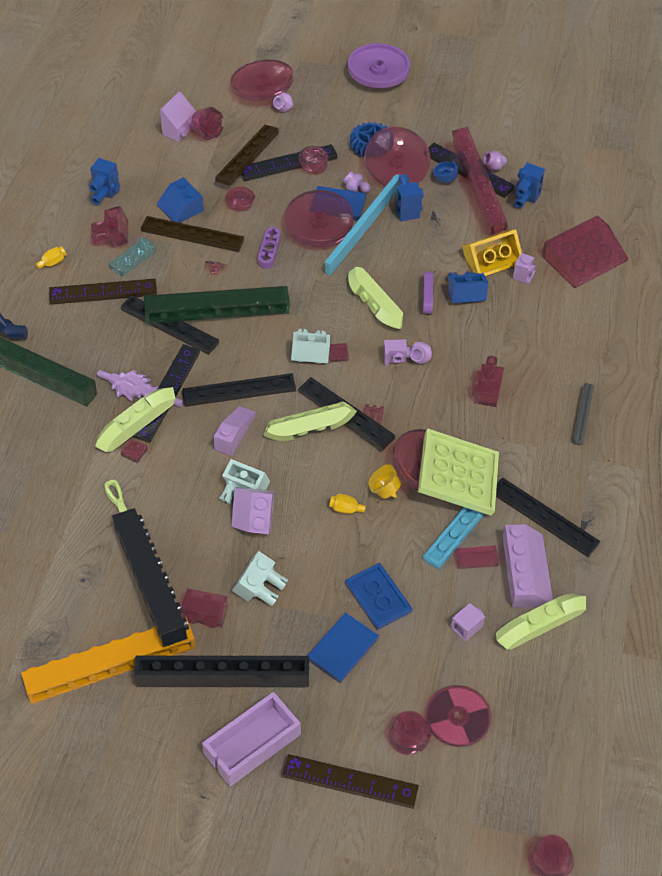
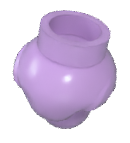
[273,92,293,112]
[483,151,507,171]
[343,171,371,193]
[410,342,432,364]

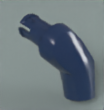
[0,313,28,340]

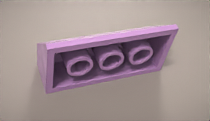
[503,524,553,608]

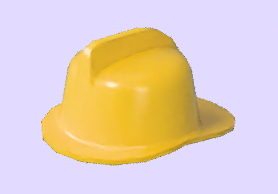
[368,464,401,499]

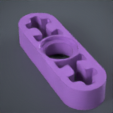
[258,227,281,269]
[423,271,433,314]

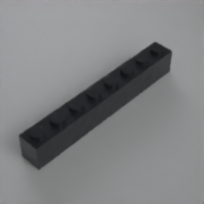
[112,508,189,647]
[134,656,309,687]

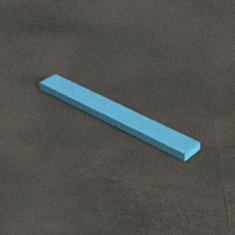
[325,174,400,276]

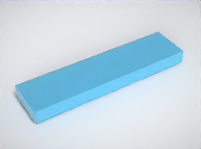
[423,507,484,570]

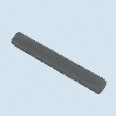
[573,383,594,445]

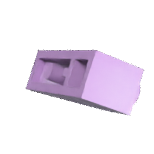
[214,406,256,456]

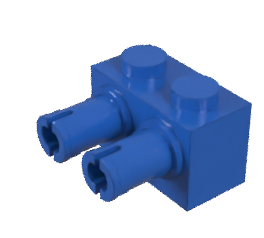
[89,158,120,205]
[514,163,545,209]
[396,174,424,222]
[447,271,488,304]

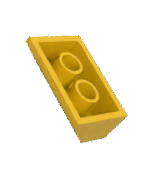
[462,229,522,276]

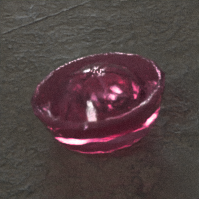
[226,187,255,212]

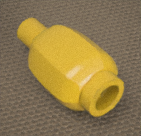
[35,246,67,269]
[329,494,366,514]

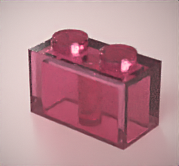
[181,588,228,628]

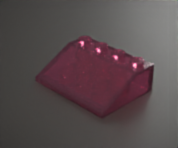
[542,215,628,289]

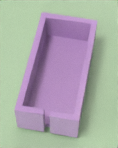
[202,692,301,787]

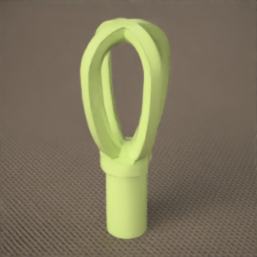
[105,480,127,512]

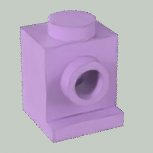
[513,253,536,284]
[383,339,410,366]

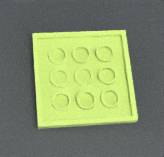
[418,429,499,516]

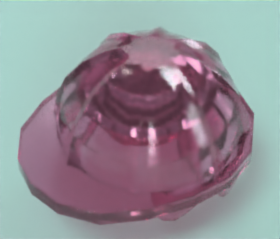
[298,145,328,175]

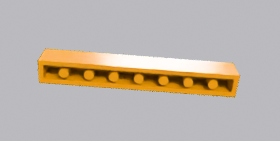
[21,617,196,704]

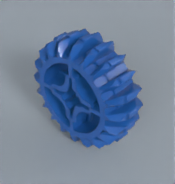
[350,121,393,159]

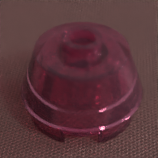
[191,107,223,140]
[387,711,431,755]
[528,835,574,876]

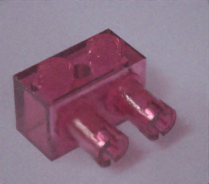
[91,205,128,248]
[472,356,504,407]

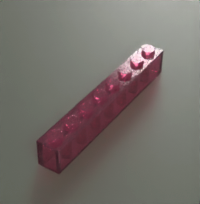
[452,126,508,235]

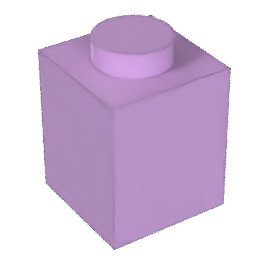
[451,603,485,642]

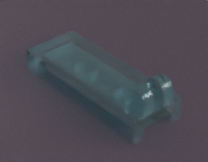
[109,237,155,277]

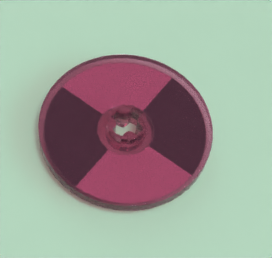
[426,685,492,747]

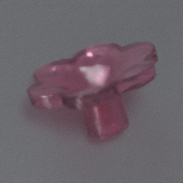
[205,261,227,274]

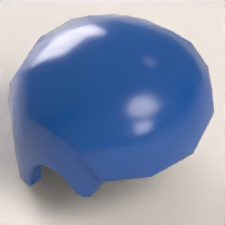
[433,161,458,184]

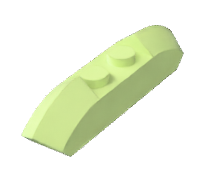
[348,267,403,329]
[95,387,175,452]
[263,402,357,441]
[496,594,586,650]

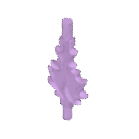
[97,370,183,407]

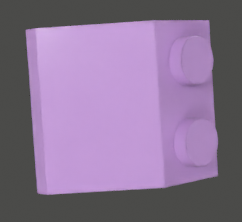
[160,92,197,142]
[231,487,275,534]

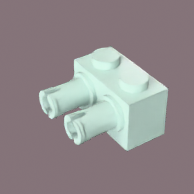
[291,329,330,364]
[219,459,270,505]
[232,551,288,607]

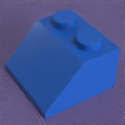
[157,177,204,223]

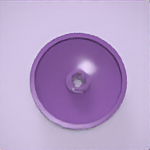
[348,43,410,88]

